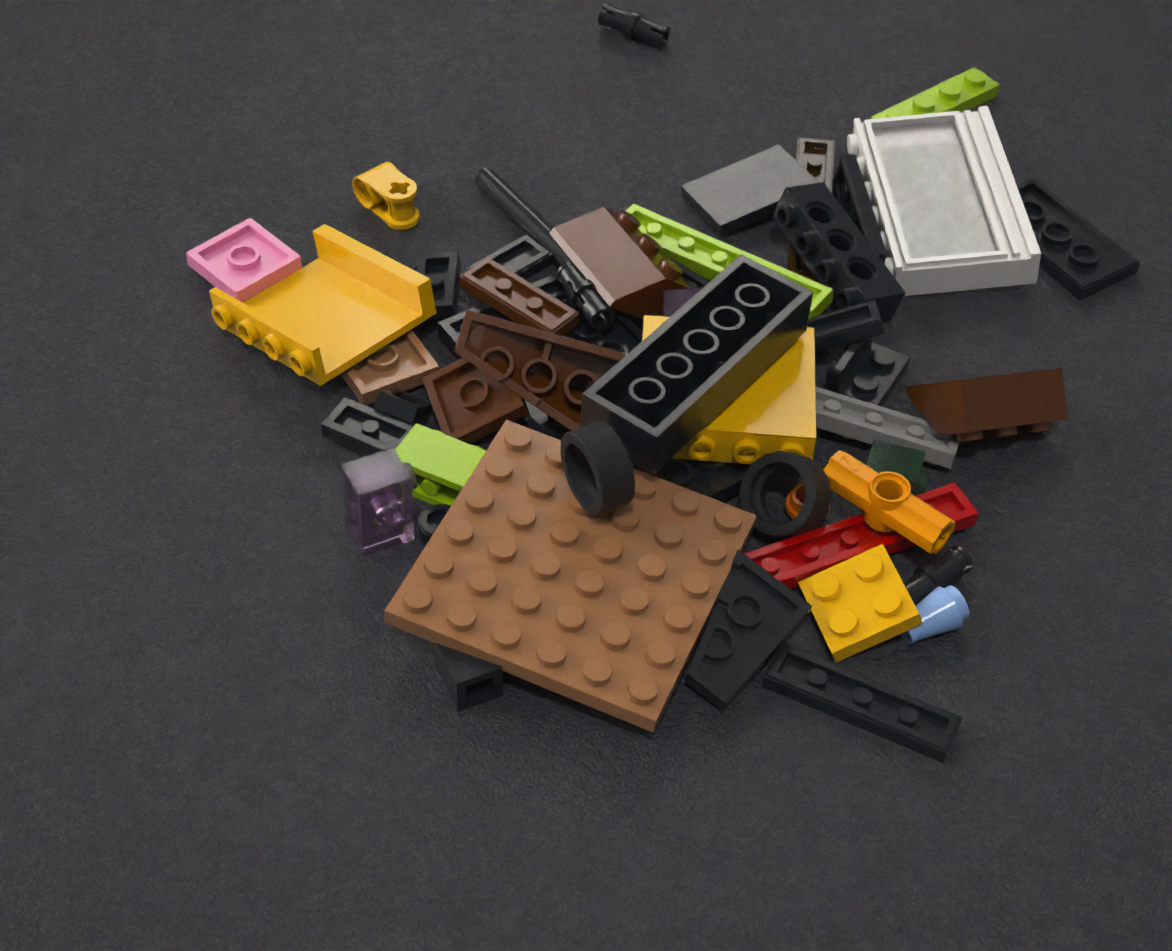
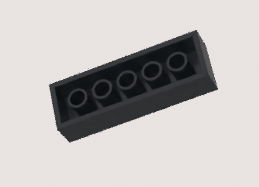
[580,254,813,476]

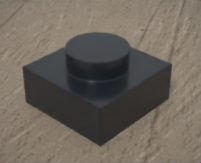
[374,388,433,424]

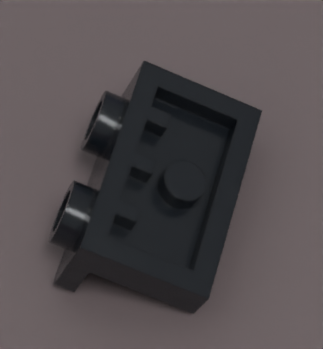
[826,337,910,407]

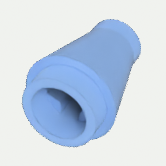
[900,585,970,645]

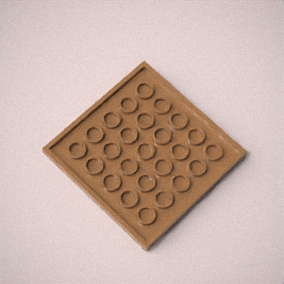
[384,420,757,732]

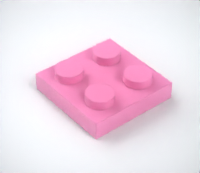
[186,218,302,302]

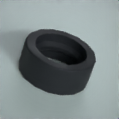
[560,421,635,516]
[739,451,832,539]

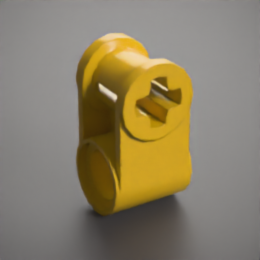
[352,162,420,230]

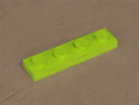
[871,67,1000,119]

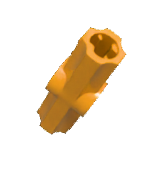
[823,450,956,555]

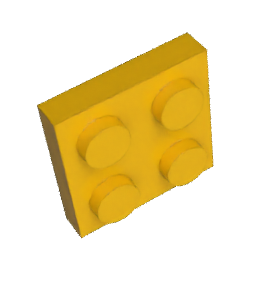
[798,544,923,663]

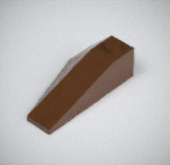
[454,309,627,431]

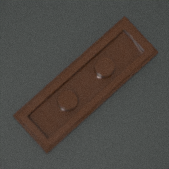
[459,257,580,336]

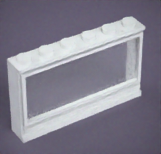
[847,106,1041,296]

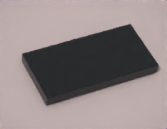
[974,178,1140,301]

